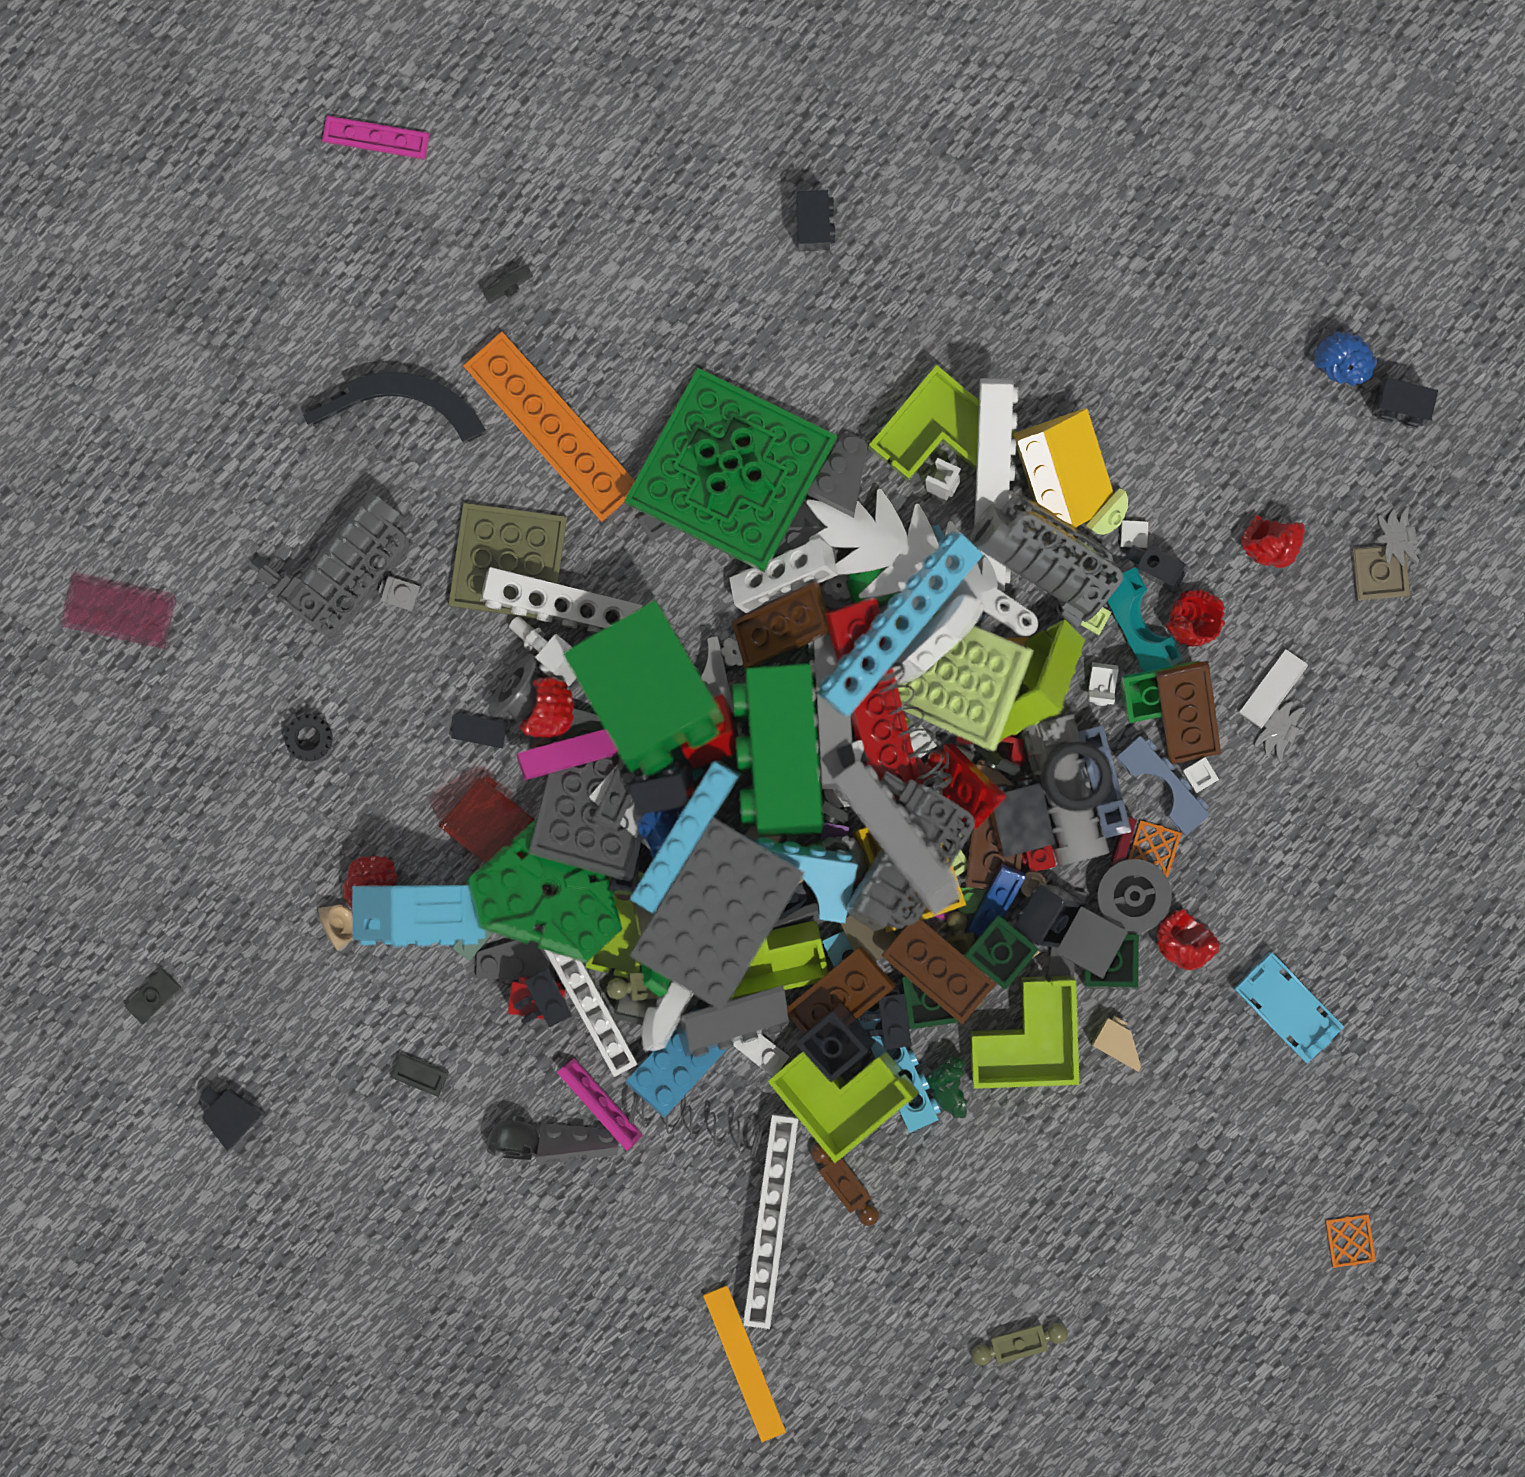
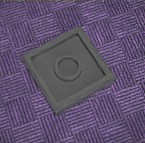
[1056,907,1128,979]

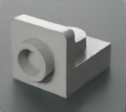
[378,576,420,612]

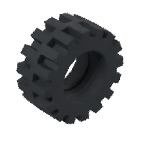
[284,715,333,762]

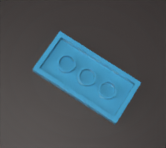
[625,1006,734,1118]

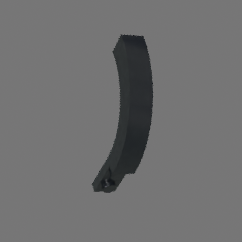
[303,372,487,444]

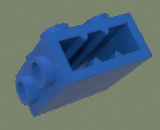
[635,805,706,859]

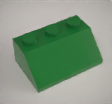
[1120,660,1200,723]

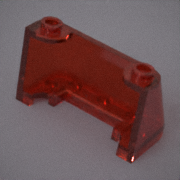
[438,774,535,863]

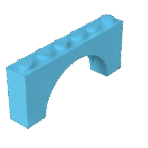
[631,759,742,913]
[696,832,857,923]

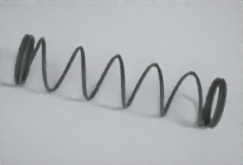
[878,662,953,791]
[628,1093,763,1158]

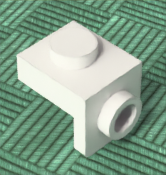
[1088,662,1119,706]

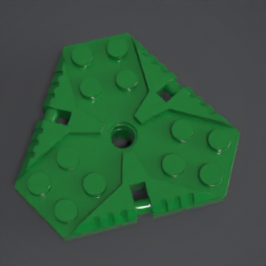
[467,818,623,963]

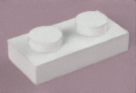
[733,1034,790,1077]

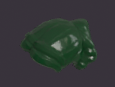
[926,1057,968,1118]

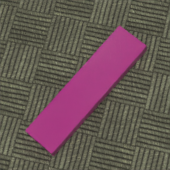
[322,116,430,160]
[516,729,619,780]
[557,1058,643,1151]

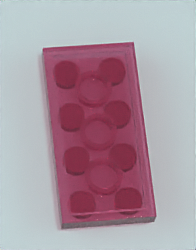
[62,576,176,649]

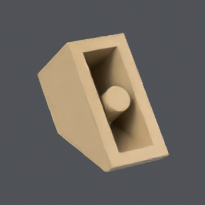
[1091,1016,1141,1072]

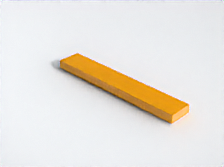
[703,1285,786,1442]

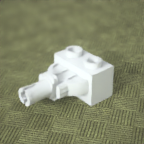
[509,616,576,686]

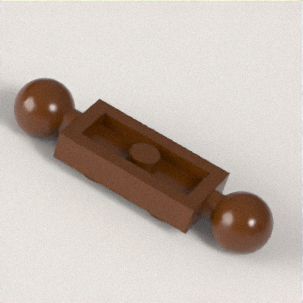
[810,1143,879,1226]

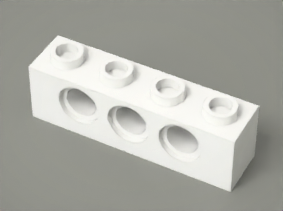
[729,538,838,614]

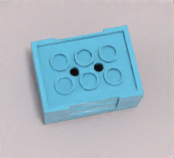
[352,885,485,947]

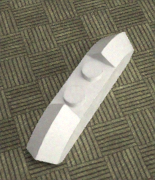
[893,595,984,685]
[642,980,694,1051]

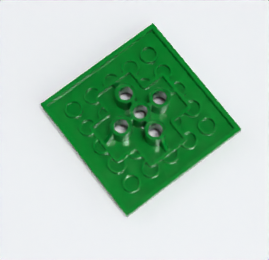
[624,368,837,573]

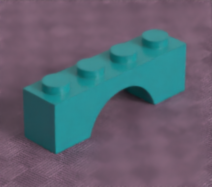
[1107,567,1184,672]

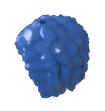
[1313,332,1377,386]

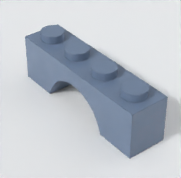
[1078,726,1131,838]
[1115,736,1210,836]

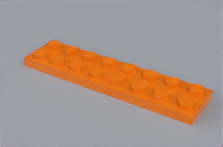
[463,332,635,523]

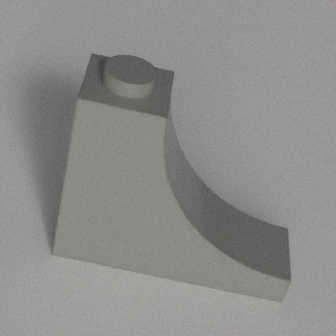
[701,636,735,714]

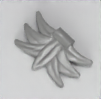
[1377,507,1419,566]
[1255,702,1306,762]

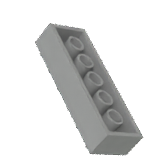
[808,633,852,790]
[833,761,961,916]

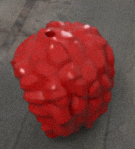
[1241,516,1305,568]
[1165,590,1225,647]
[519,677,574,738]
[342,856,397,910]
[1157,909,1221,970]

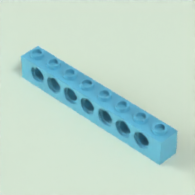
[817,532,983,717]
[822,930,940,1133]

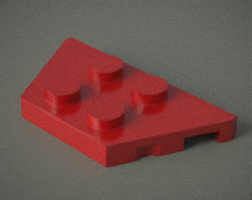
[942,744,1006,828]

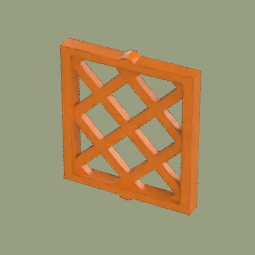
[1128,820,1182,878]
[1326,1214,1376,1268]

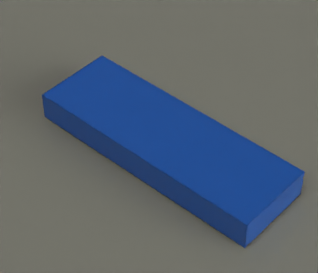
[967,864,1026,936]

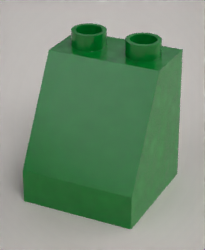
[562,600,724,775]

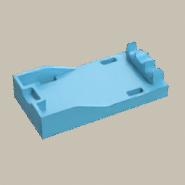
[1232,952,1344,1064]

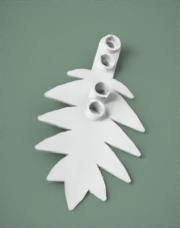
[806,489,1038,636]

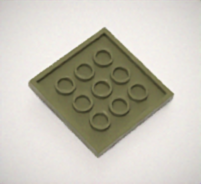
[449,503,567,621]

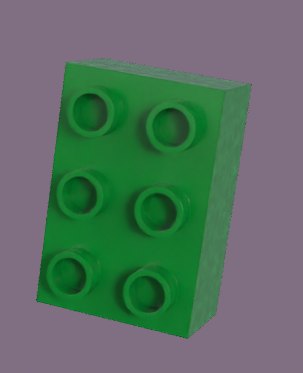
[733,664,822,838]

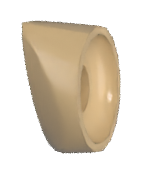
[318,905,353,950]

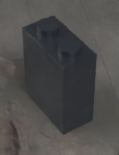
[990,777,1055,857]

